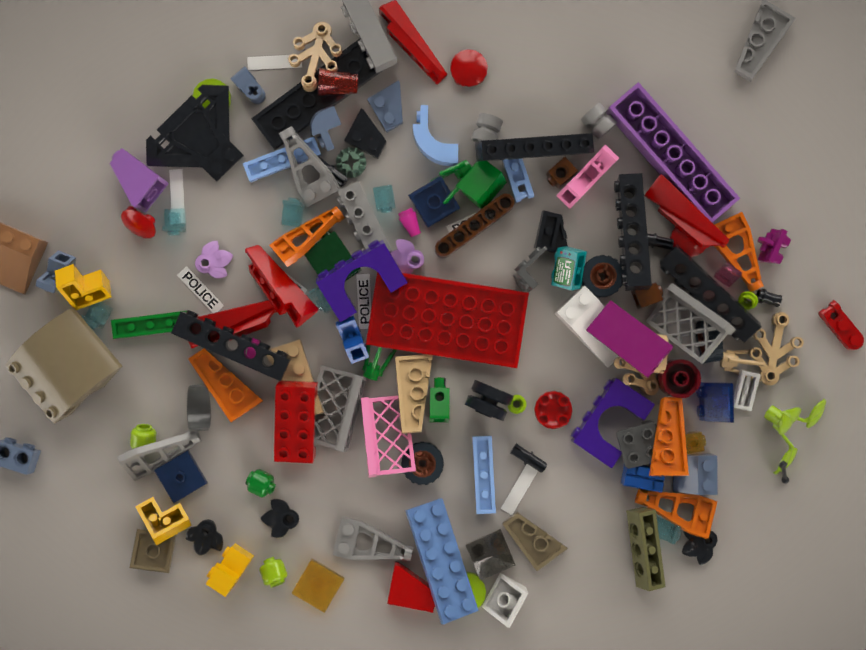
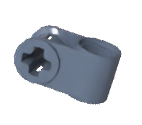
[230,66,266,104]

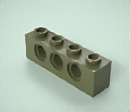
[626,507,666,591]

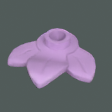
[391,239,424,274]
[195,241,233,279]

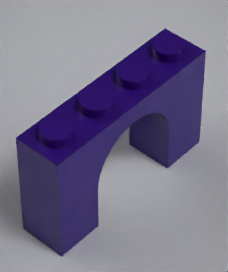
[316,240,407,322]
[571,378,655,468]

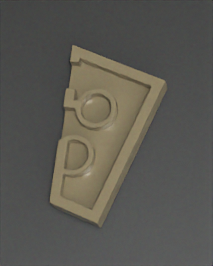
[502,512,568,571]

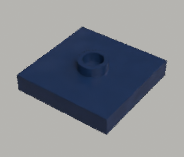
[408,176,461,228]
[154,450,208,504]

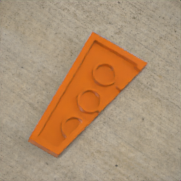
[649,397,689,476]

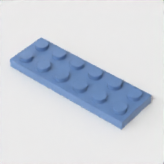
[405,498,479,625]

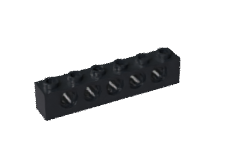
[475,133,594,162]
[614,173,652,291]
[660,244,762,343]
[171,310,291,381]

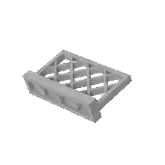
[646,283,736,365]
[314,365,367,452]

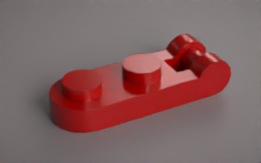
[818,300,864,350]

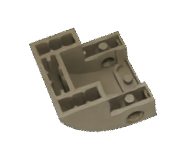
[5,307,123,424]

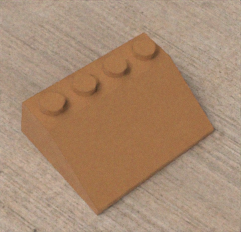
[0,222,48,294]

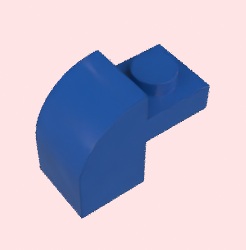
[335,315,369,364]

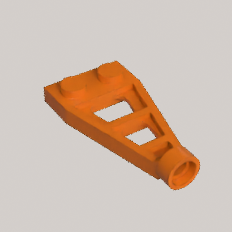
[269,206,345,268]
[714,212,764,292]
[635,488,718,539]

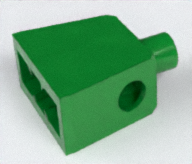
[430,377,450,423]

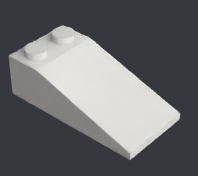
[554,286,619,368]

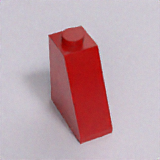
[387,561,436,613]

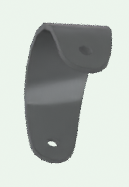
[187,384,211,431]

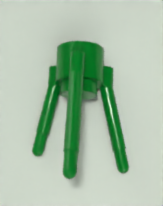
[430,160,471,204]
[362,345,397,381]

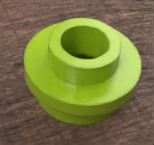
[738,291,758,310]
[507,395,526,414]

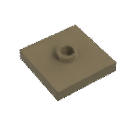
[129,529,177,573]

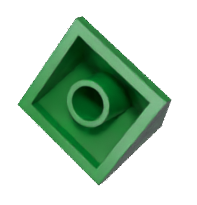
[456,161,507,210]

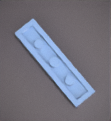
[243,137,322,182]
[472,435,496,514]

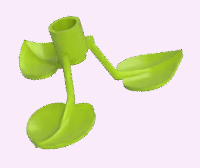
[764,398,827,475]

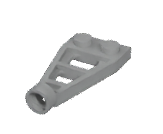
[279,126,341,207]
[117,430,201,481]
[333,516,414,562]

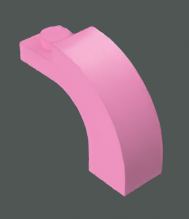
[556,145,619,209]

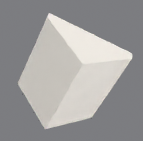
[482,573,528,628]

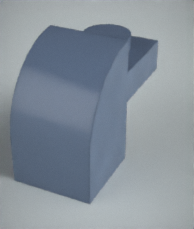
[310,105,341,151]
[36,250,76,293]

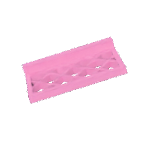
[361,395,416,478]

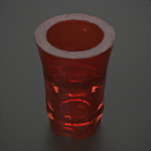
[318,68,358,95]

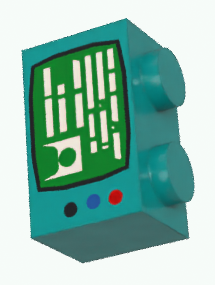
[551,246,587,291]

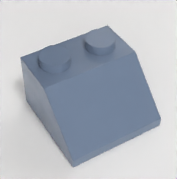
[673,453,718,495]

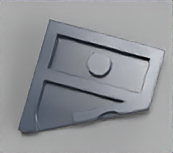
[367,80,403,133]

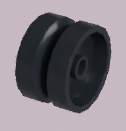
[465,380,514,421]

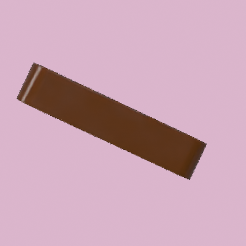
[435,194,514,258]

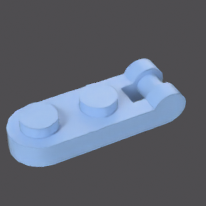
[502,159,534,203]

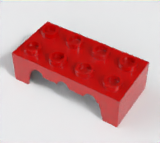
[274,380,318,464]

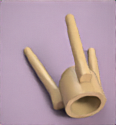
[720,349,765,382]

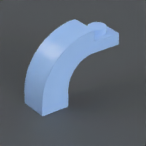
[413,105,458,166]

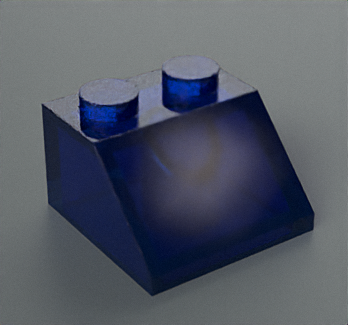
[696,382,734,423]

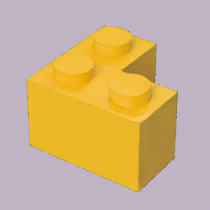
[55,264,112,310]
[135,497,192,546]
[206,543,254,597]

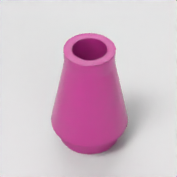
[398,207,421,237]

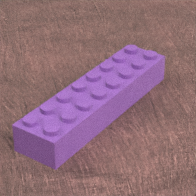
[606,82,740,223]

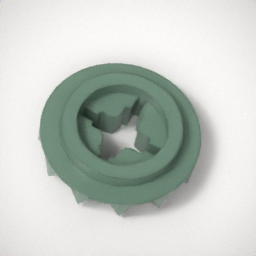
[336,147,366,178]

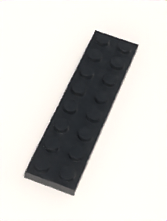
[251,39,382,150]

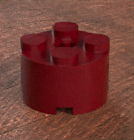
[657,359,701,398]

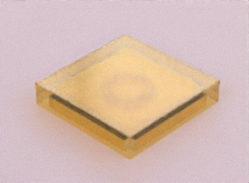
[292,559,345,613]

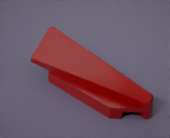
[379,0,447,85]
[644,174,730,248]
[245,245,319,328]
[188,300,277,348]

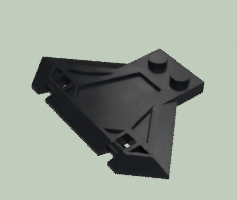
[146,85,244,182]

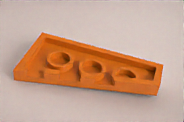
[188,348,263,423]

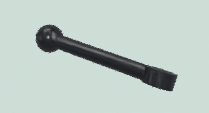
[779,461,789,484]

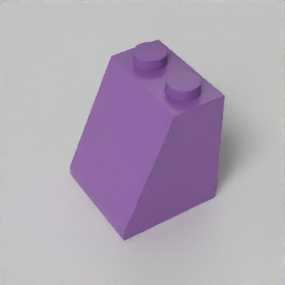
[110,148,169,213]

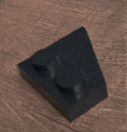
[344,108,387,159]
[534,210,568,253]

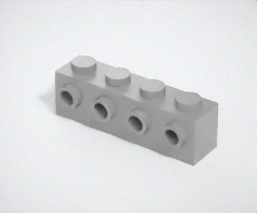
[341,0,397,73]
[337,181,392,253]

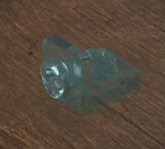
[373,185,396,213]
[281,198,304,227]
[162,208,186,236]
[307,287,333,314]
[81,302,114,330]
[656,516,681,545]

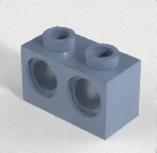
[0,437,41,475]

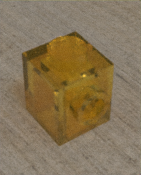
[685,431,706,454]

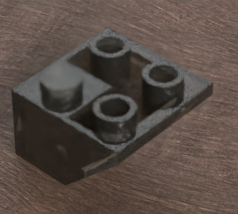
[465,529,516,580]

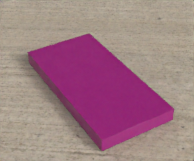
[586,300,673,378]

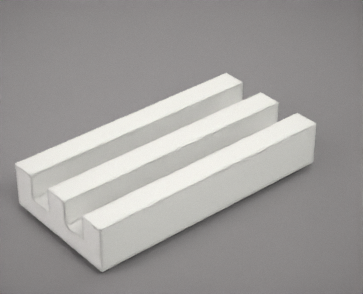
[731,370,761,411]

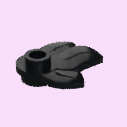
[261,499,299,538]
[186,519,223,555]
[682,531,718,565]

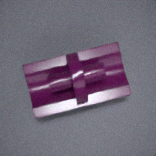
[757,229,791,264]

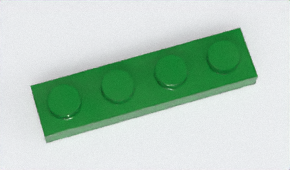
[111,311,187,339]

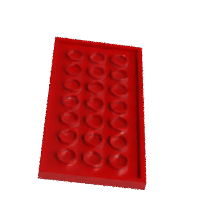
[366,272,529,368]

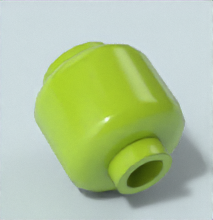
[130,424,157,449]
[259,557,288,588]

